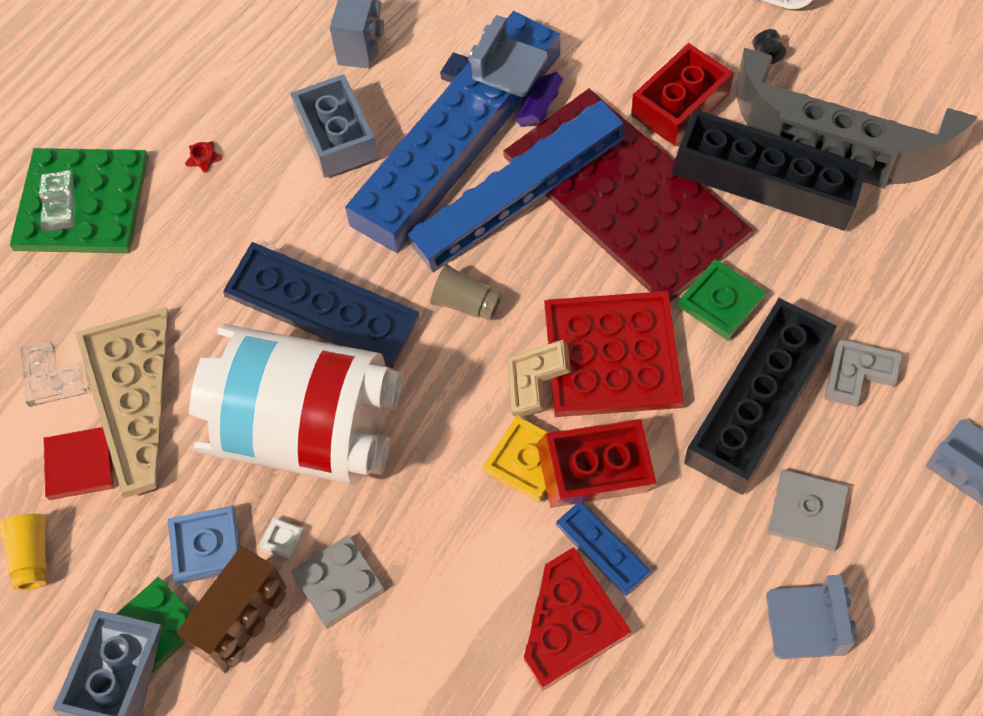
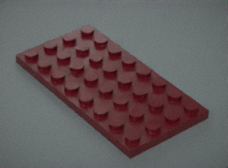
[503,88,753,302]

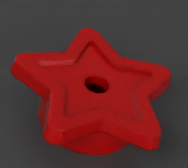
[185,141,222,173]

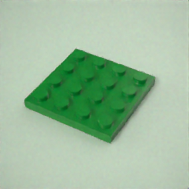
[9,148,149,253]

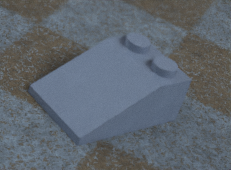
[53,610,162,716]

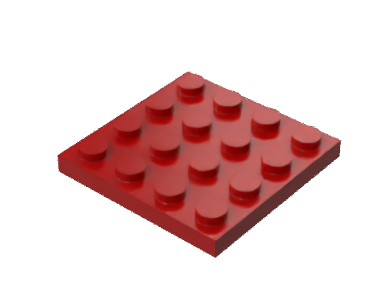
[544,291,684,417]

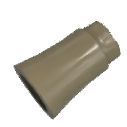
[430,264,502,320]

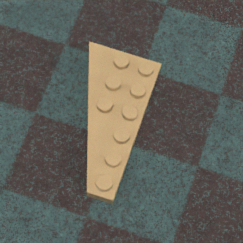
[75,306,169,499]

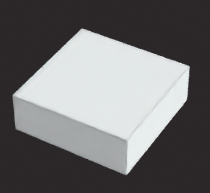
[259,517,305,562]

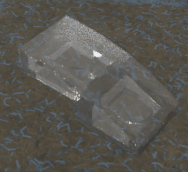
[39,171,75,232]

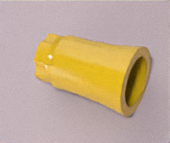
[0,513,47,591]

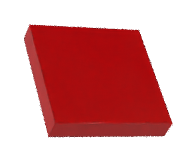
[43,427,114,500]

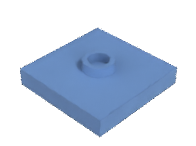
[168,505,240,585]

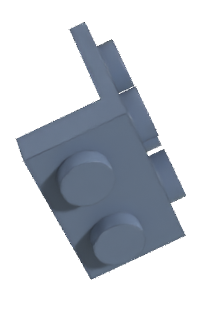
[468,15,548,97]
[926,420,983,506]
[766,574,857,660]

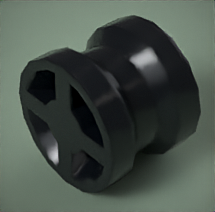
[752,29,787,65]

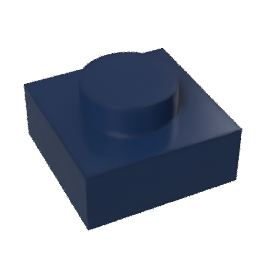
[440,52,469,83]

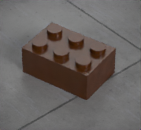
[176,545,287,673]

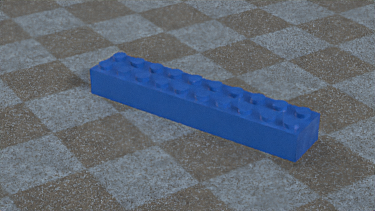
[345,10,560,253]

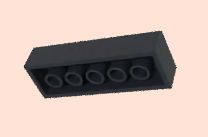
[671,109,867,231]
[684,298,837,495]

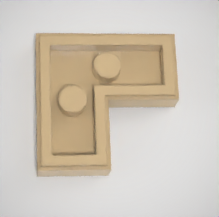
[507,340,571,418]

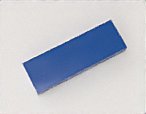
[556,503,651,597]

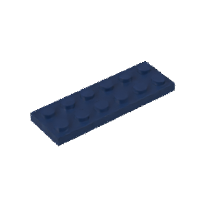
[223,242,419,368]

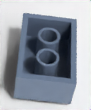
[290,74,378,178]

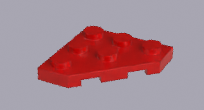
[524,547,632,691]

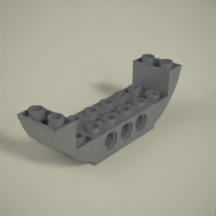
[736,48,977,189]

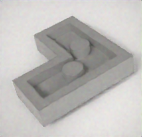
[824,339,902,407]

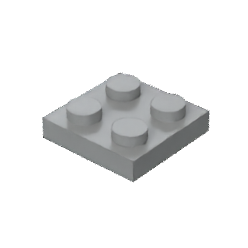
[291,535,385,629]

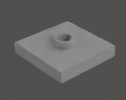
[767,469,849,551]

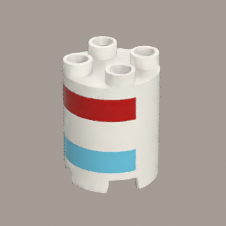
[189,324,403,485]

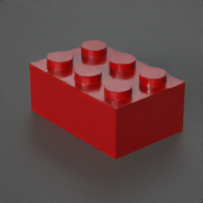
[631,43,734,146]
[537,419,657,508]

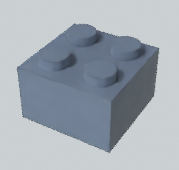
[330,0,384,69]

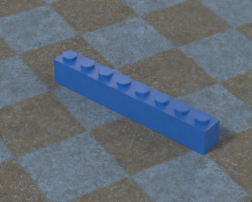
[408,100,625,273]

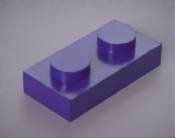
[515,72,564,127]

